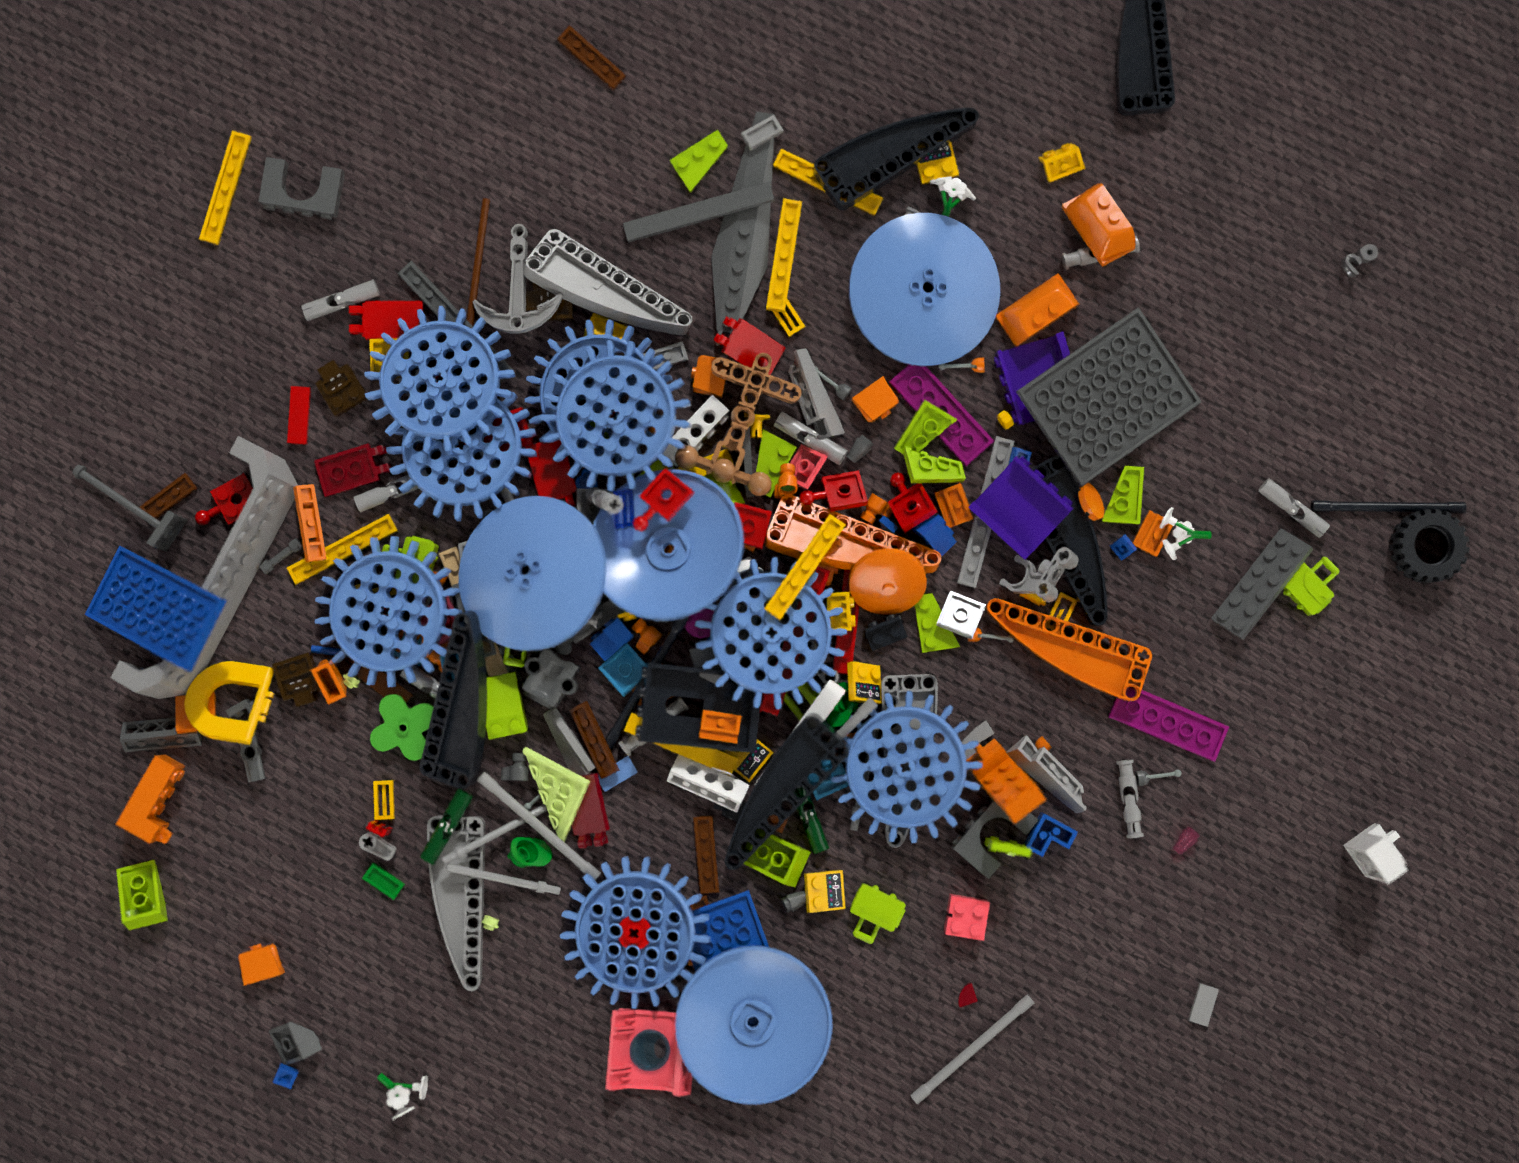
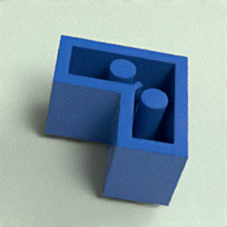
[911,506,957,557]
[590,618,635,661]
[1023,812,1078,857]

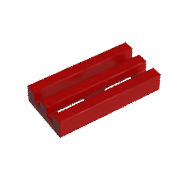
[366,820,393,837]

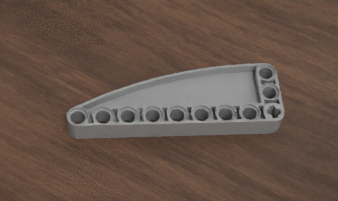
[523,229,692,335]
[881,674,938,848]
[427,815,486,991]

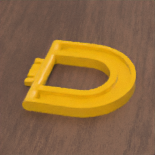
[185,661,274,745]

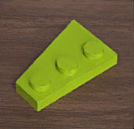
[670,130,728,193]
[894,399,957,454]
[756,429,797,498]
[902,446,966,483]
[1101,466,1144,525]
[914,593,960,653]

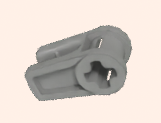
[359,832,397,861]

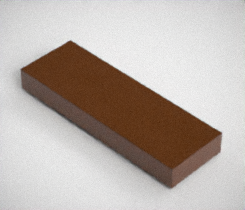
[139,473,198,519]
[356,666,413,704]

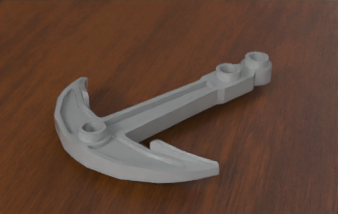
[473,224,563,334]

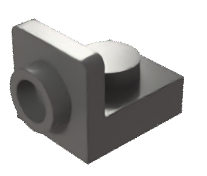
[226,699,254,718]

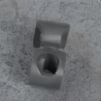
[1341,244,1378,277]

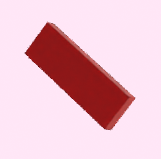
[287,386,311,445]

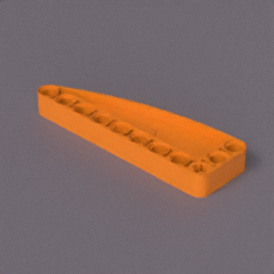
[765,495,941,573]
[986,598,1152,701]

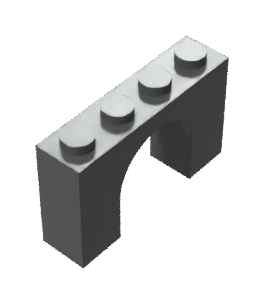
[258,157,345,220]
[952,797,1038,879]

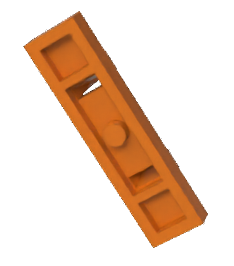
[293,484,327,563]

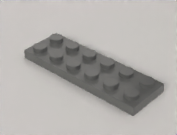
[1211,529,1313,640]

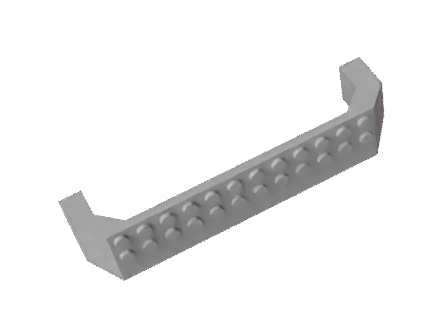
[111,436,298,699]

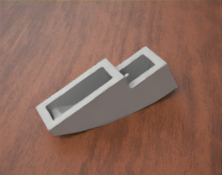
[962,720,994,759]

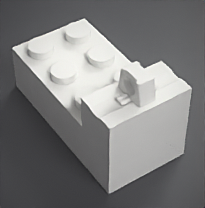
[1343,823,1407,884]

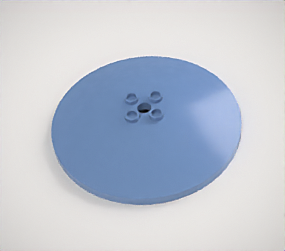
[849,213,1000,366]
[593,469,744,620]
[459,496,606,651]
[675,946,832,1104]

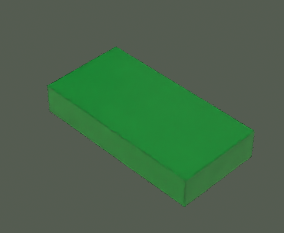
[362,862,405,900]

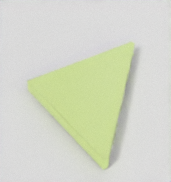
[523,747,590,842]

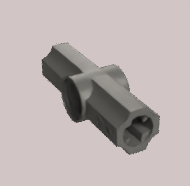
[240,730,266,783]

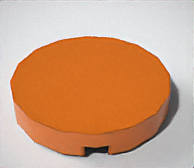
[1078,483,1104,521]

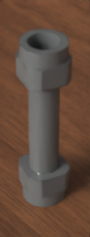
[259,538,303,574]

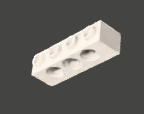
[663,395,729,467]
[667,754,749,812]

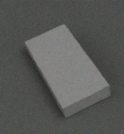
[741,115,783,151]
[1188,983,1219,1027]

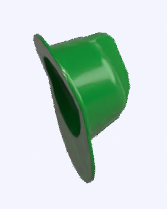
[826,682,859,727]
[507,837,552,868]

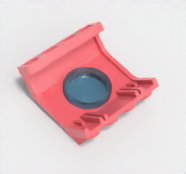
[606,1008,693,1096]

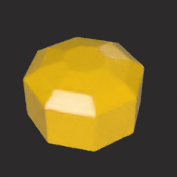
[997,410,1014,430]

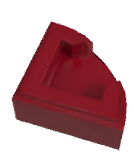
[958,982,978,1007]

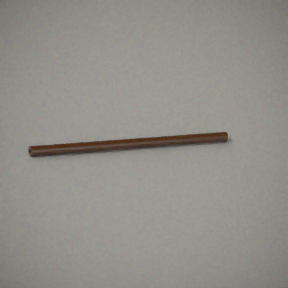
[463,198,490,351]

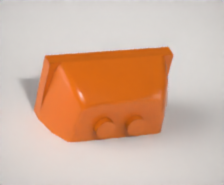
[1062,183,1136,267]
[995,274,1080,347]

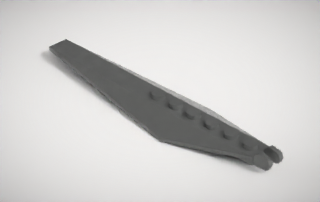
[711,111,775,346]

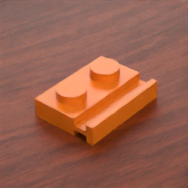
[935,483,974,528]
[1132,510,1173,557]
[698,710,741,744]

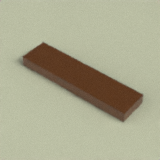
[557,25,626,90]
[569,701,620,779]
[693,815,719,894]

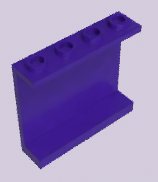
[994,332,1070,426]
[969,456,1074,560]

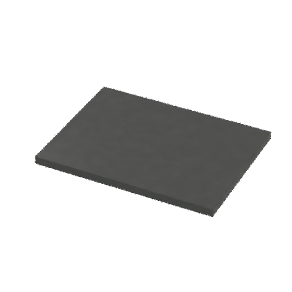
[1016,307,1202,487]

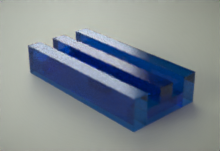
[613,489,635,530]

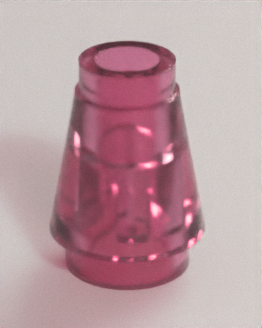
[1173,826,1200,855]

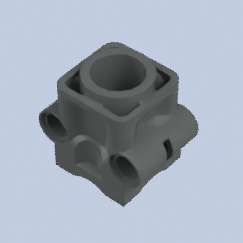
[522,648,581,709]

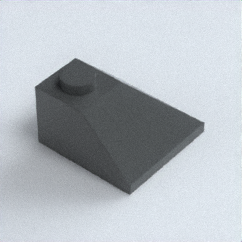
[269,1022,322,1065]

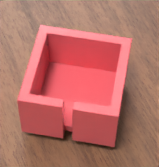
[943,894,990,941]

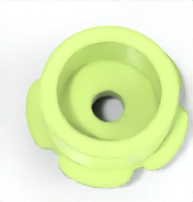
[343,673,361,689]
[482,915,499,931]

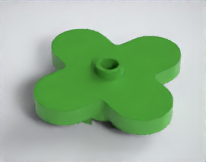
[370,694,433,760]

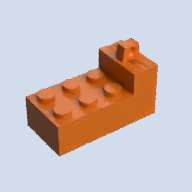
[967,738,1046,823]
[116,754,185,844]

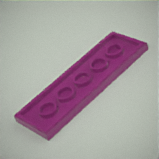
[889,365,994,467]
[1108,687,1229,762]

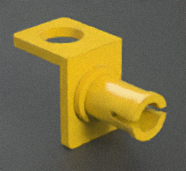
[744,395,770,438]

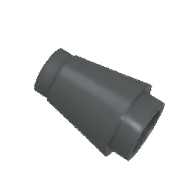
[847,434,874,463]
[781,891,806,913]

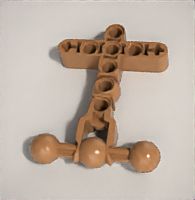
[675,353,802,496]

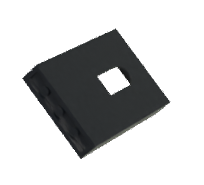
[635,663,763,753]

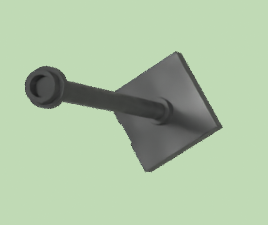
[72,465,188,552]

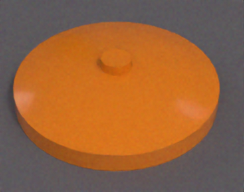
[849,548,927,615]

